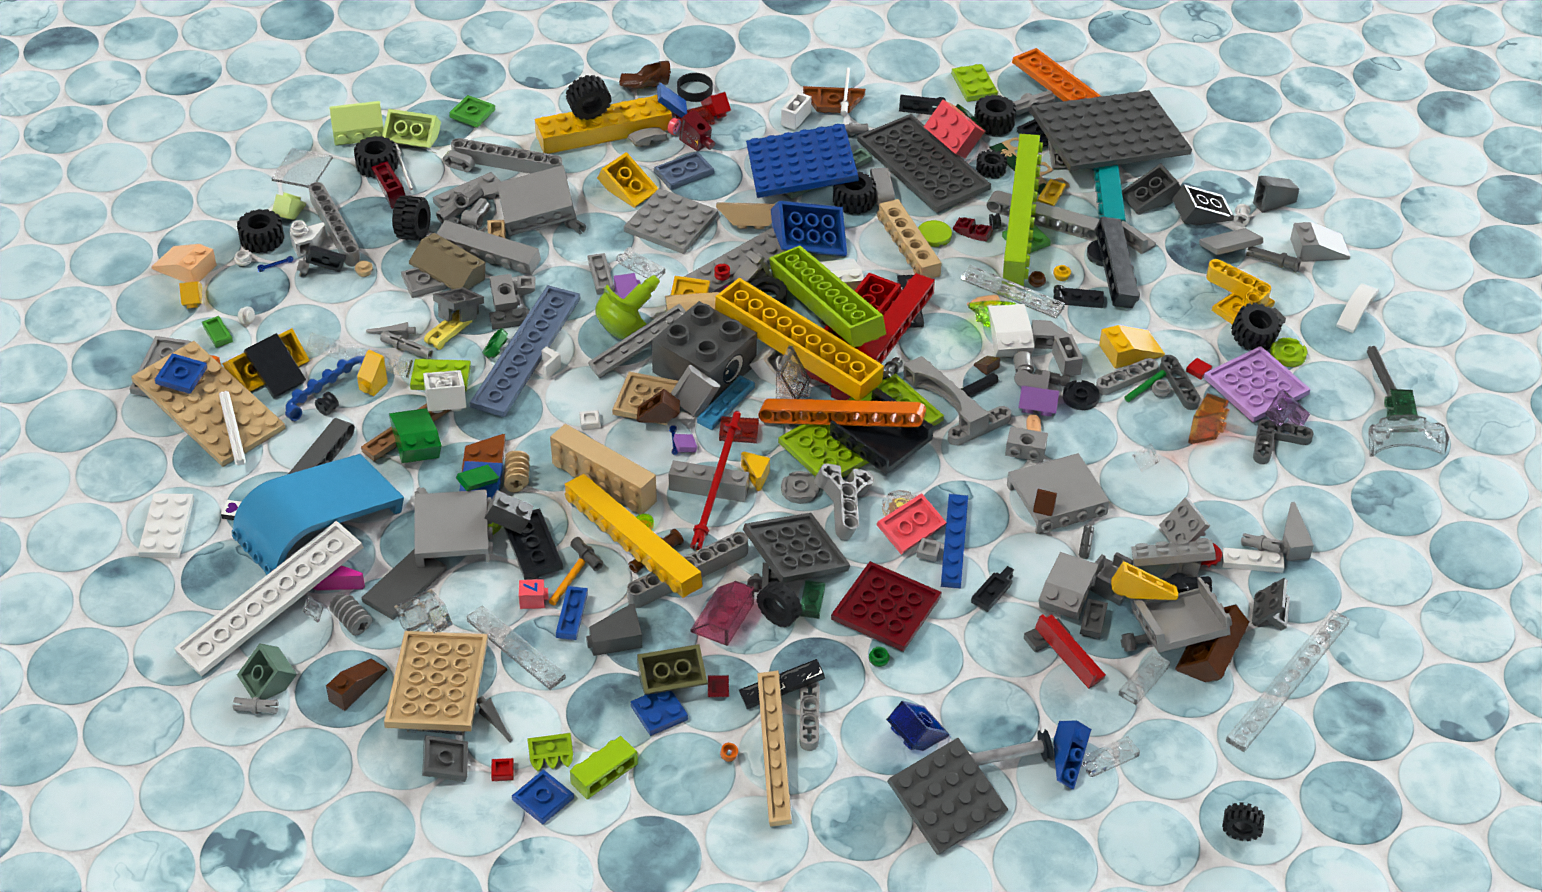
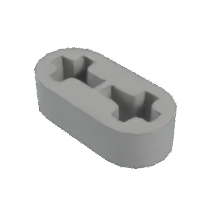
[443,150,475,172]

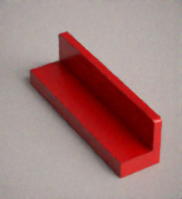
[1035,614,1106,689]

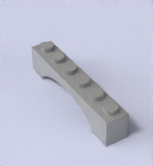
[904,356,989,437]

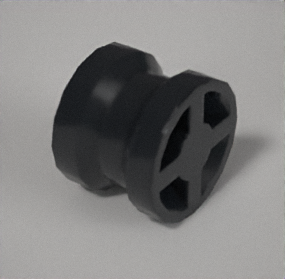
[315,392,339,416]

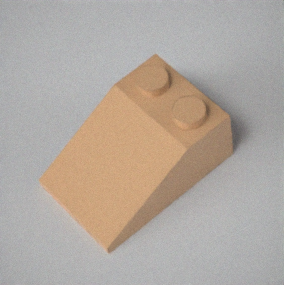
[151,244,217,283]

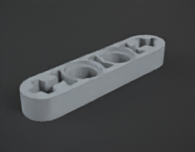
[1096,358,1158,395]
[948,406,1011,446]
[799,682,820,751]

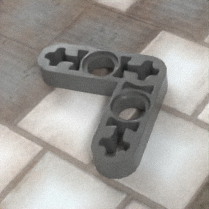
[1253,419,1314,464]

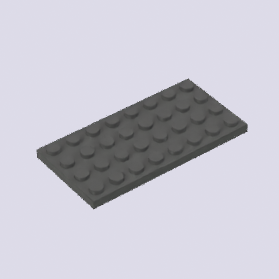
[857,114,991,213]

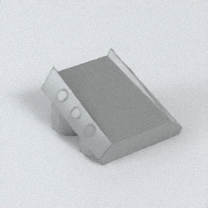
[671,365,720,417]

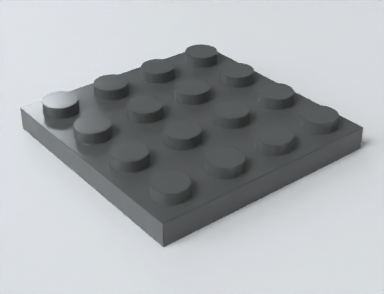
[743,513,850,583]
[887,738,1008,855]

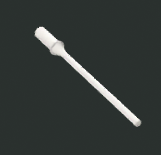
[841,68,850,116]
[395,143,413,190]

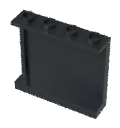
[830,388,934,474]

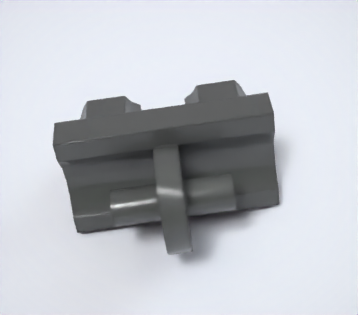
[747,563,780,592]

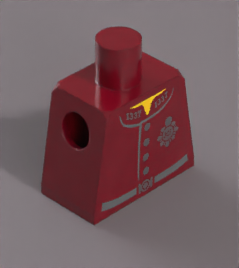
[679,110,715,151]

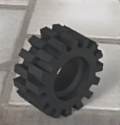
[976,149,1007,179]
[1222,802,1265,841]

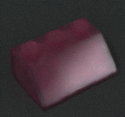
[690,581,754,646]

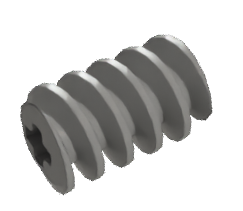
[329,594,373,636]

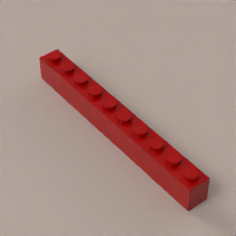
[830,273,935,400]

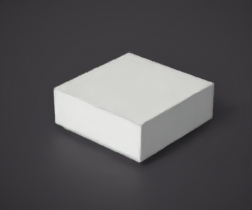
[579,410,600,430]

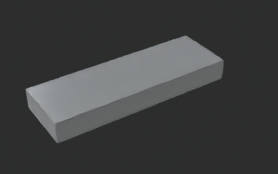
[587,253,615,295]

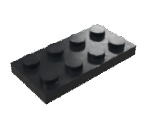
[504,508,563,580]

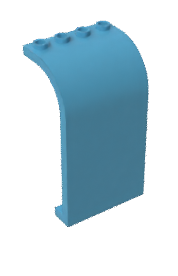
[231,454,404,575]

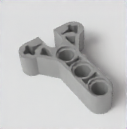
[814,464,874,540]

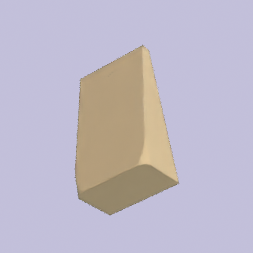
[487,220,506,238]

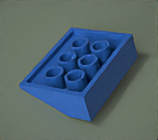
[771,201,847,256]

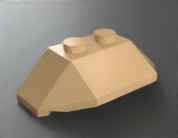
[716,202,775,229]

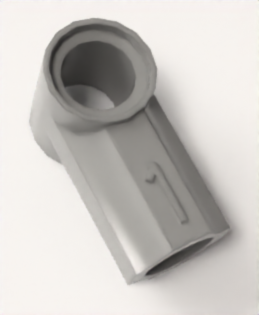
[461,198,490,229]

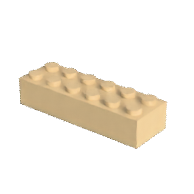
[550,424,657,515]

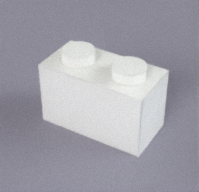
[781,92,812,130]

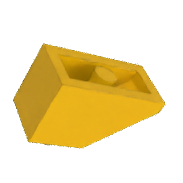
[179,281,202,309]
[357,349,388,396]

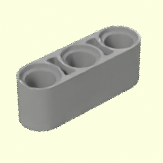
[870,168,895,205]

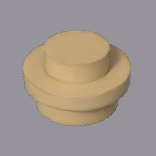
[355,261,373,277]

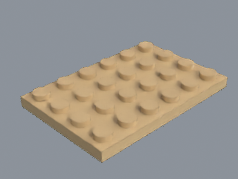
[384,631,488,731]

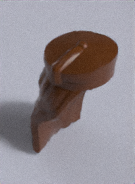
[619,60,671,89]

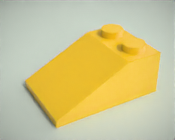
[597,152,659,208]
[1099,325,1165,369]

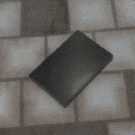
[244,333,306,398]

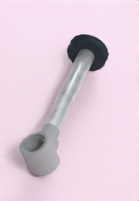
[970,729,1053,766]

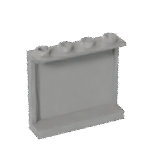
[497,165,576,236]
[1007,453,1110,534]
[415,490,493,567]
[1130,577,1232,653]

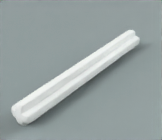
[219,391,246,466]

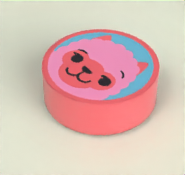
[668,118,681,135]

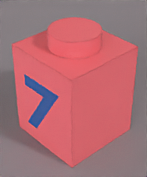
[519,579,549,609]

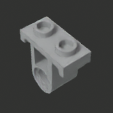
[733,250,773,284]

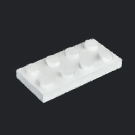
[138,493,194,558]

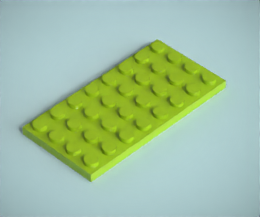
[778,373,944,478]

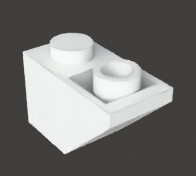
[290,222,327,257]

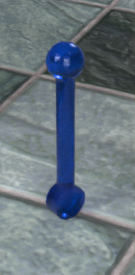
[257,256,294,272]
[669,425,679,455]

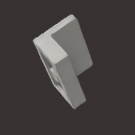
[1121,221,1156,254]

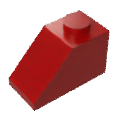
[701,92,731,119]

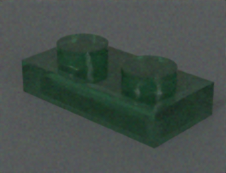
[800,580,826,619]

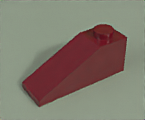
[371,162,406,209]

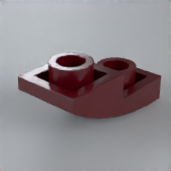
[953,217,993,242]

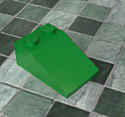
[389,408,442,464]

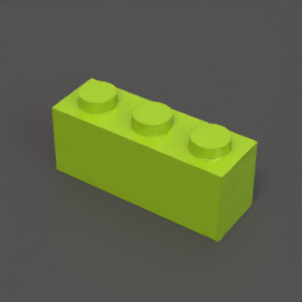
[570,736,638,799]

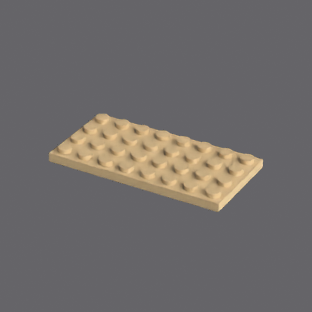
[131,341,286,467]

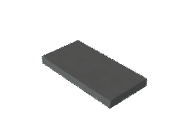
[361,548,447,620]

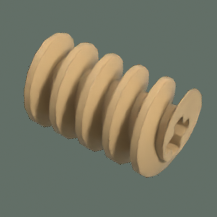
[504,451,530,493]

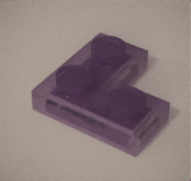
[1265,389,1310,427]

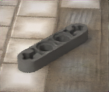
[1160,355,1200,410]

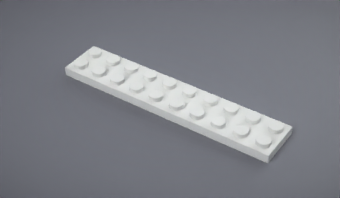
[174,521,364,677]

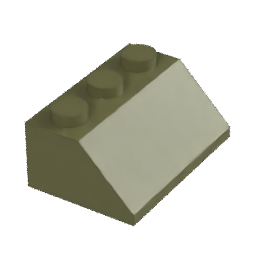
[637,644,708,695]

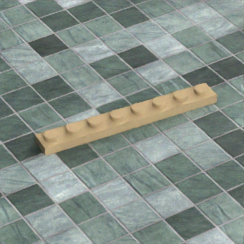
[757,671,792,827]

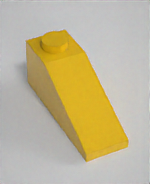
[1111,561,1178,600]

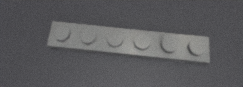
[588,303,686,378]

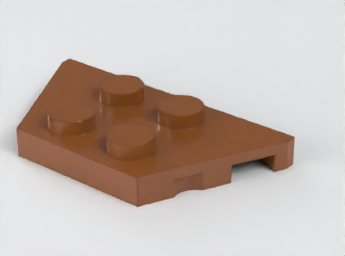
[803,86,866,113]
[462,434,506,472]

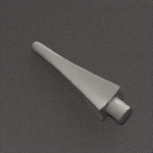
[366,322,416,339]

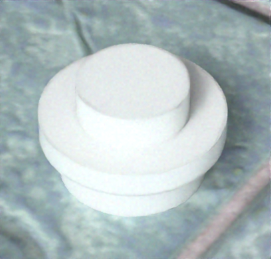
[290,220,308,237]
[234,250,252,266]
[238,306,255,325]

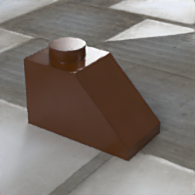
[637,389,680,423]

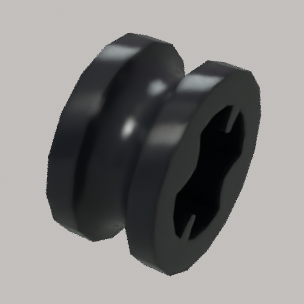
[989,213,1001,229]

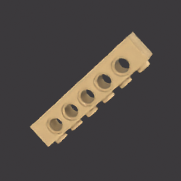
[877,199,941,278]

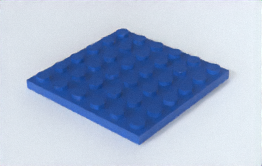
[746,124,859,198]

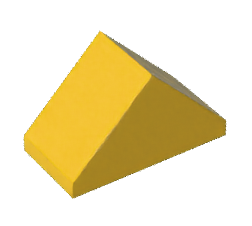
[741,451,770,491]

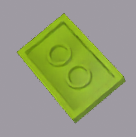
[951,64,998,102]
[410,359,471,392]

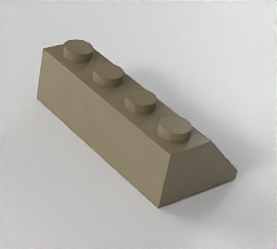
[409,233,485,289]

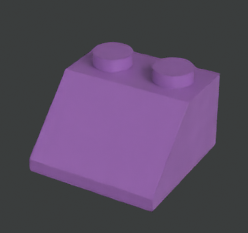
[1018,386,1059,417]

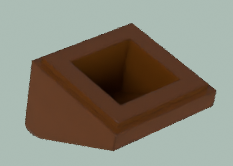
[974,356,1000,375]
[1033,489,1057,516]

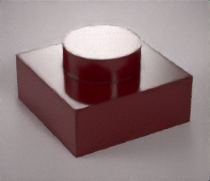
[708,675,729,697]

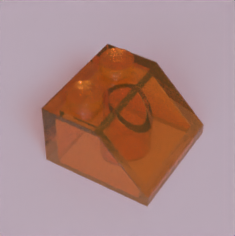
[1188,393,1230,444]

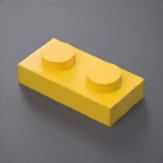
[1037,179,1066,206]

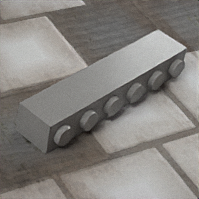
[436,220,541,275]

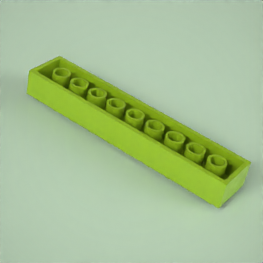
[1002,134,1043,286]
[769,246,886,347]

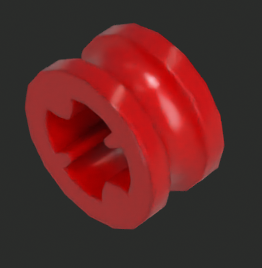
[714,264,730,281]

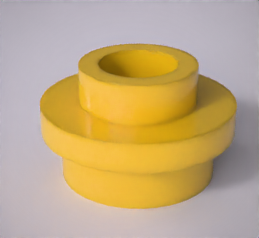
[1053,265,1071,281]

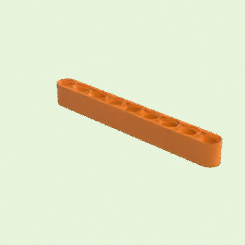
[758,398,926,427]

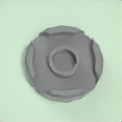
[781,471,820,504]

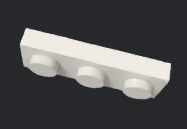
[1222,548,1284,573]

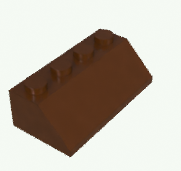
[1175,604,1250,682]

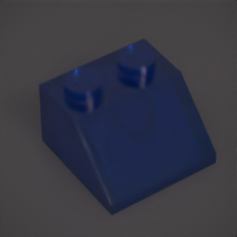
[886,701,950,751]

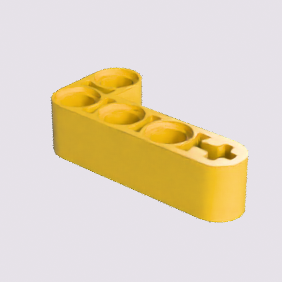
[1206,259,1271,306]

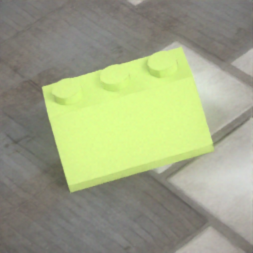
[329,101,384,145]
[382,109,441,148]

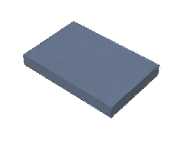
[654,151,714,190]

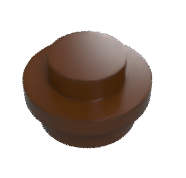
[1028,271,1046,287]

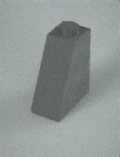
[1253,175,1299,213]
[586,604,642,656]

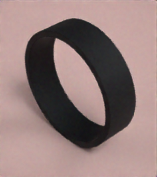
[677,73,713,102]

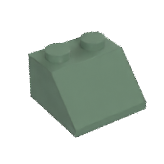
[237,643,297,700]

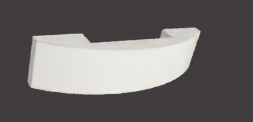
[1336,283,1379,333]

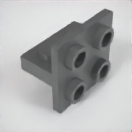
[1252,578,1290,630]

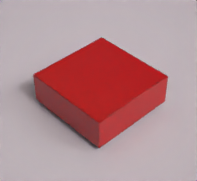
[1186,358,1212,380]
[491,758,514,781]

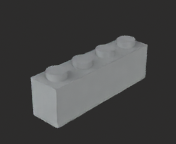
[668,460,749,502]

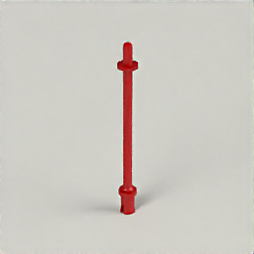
[690,411,741,550]

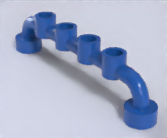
[285,356,365,421]

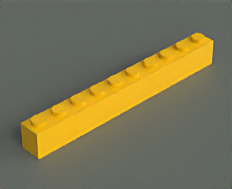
[564,474,703,598]

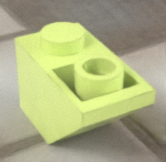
[272,192,307,220]

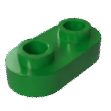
[482,328,508,358]

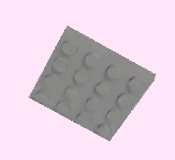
[624,188,718,254]

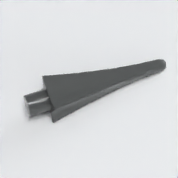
[477,696,512,742]

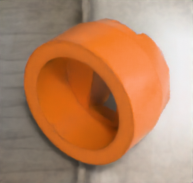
[720,743,738,762]

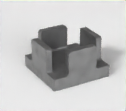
[433,287,484,322]
[1090,552,1133,606]

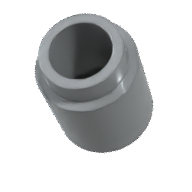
[1013,351,1034,374]

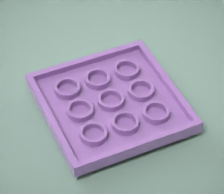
[1204,346,1311,422]

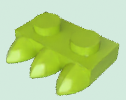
[527,733,573,771]

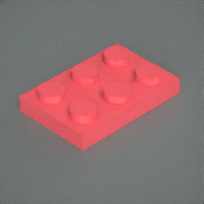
[876,493,947,555]

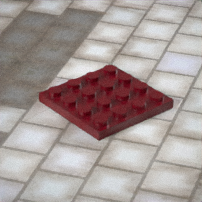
[831,561,942,652]

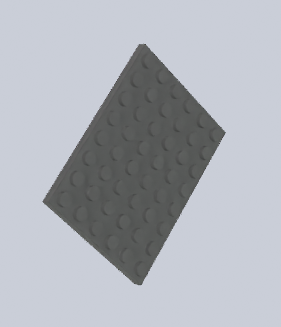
[1030,90,1192,171]

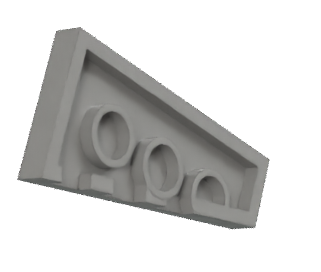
[433,172,501,209]

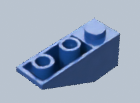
[1053,720,1092,789]

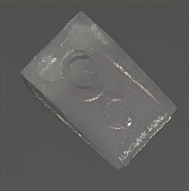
[776,346,812,399]

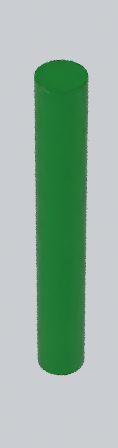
[1124,370,1166,402]

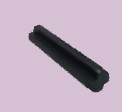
[961,373,998,397]

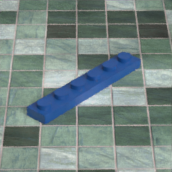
[941,494,968,589]

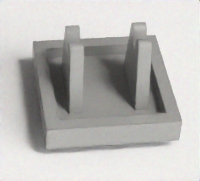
[1159,497,1210,543]

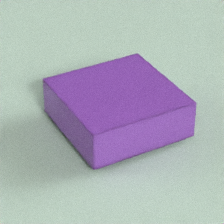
[673,434,698,452]

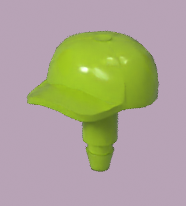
[595,275,660,340]

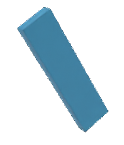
[697,375,755,430]

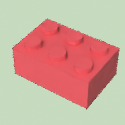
[924,100,985,159]

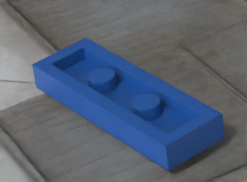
[556,586,588,640]

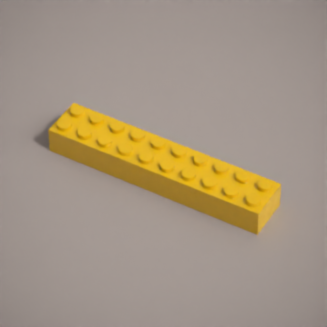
[715,278,884,401]

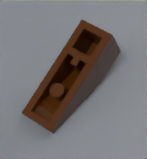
[326,658,387,711]

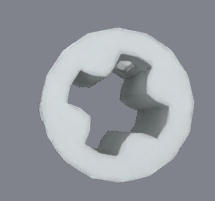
[1234,204,1251,226]

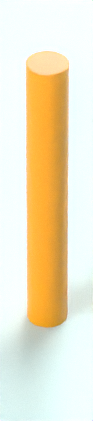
[549,558,585,605]

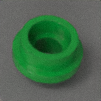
[869,647,890,667]

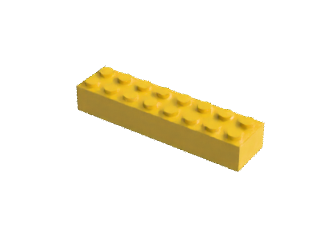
[534,95,672,154]

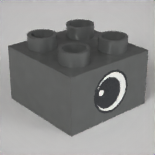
[652,301,757,405]

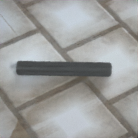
[1366,346,1400,401]

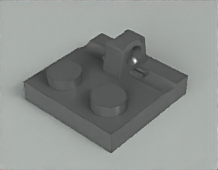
[422,735,468,782]

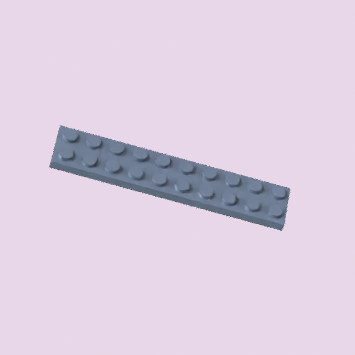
[470,285,581,417]

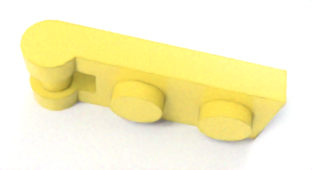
[424,309,472,350]

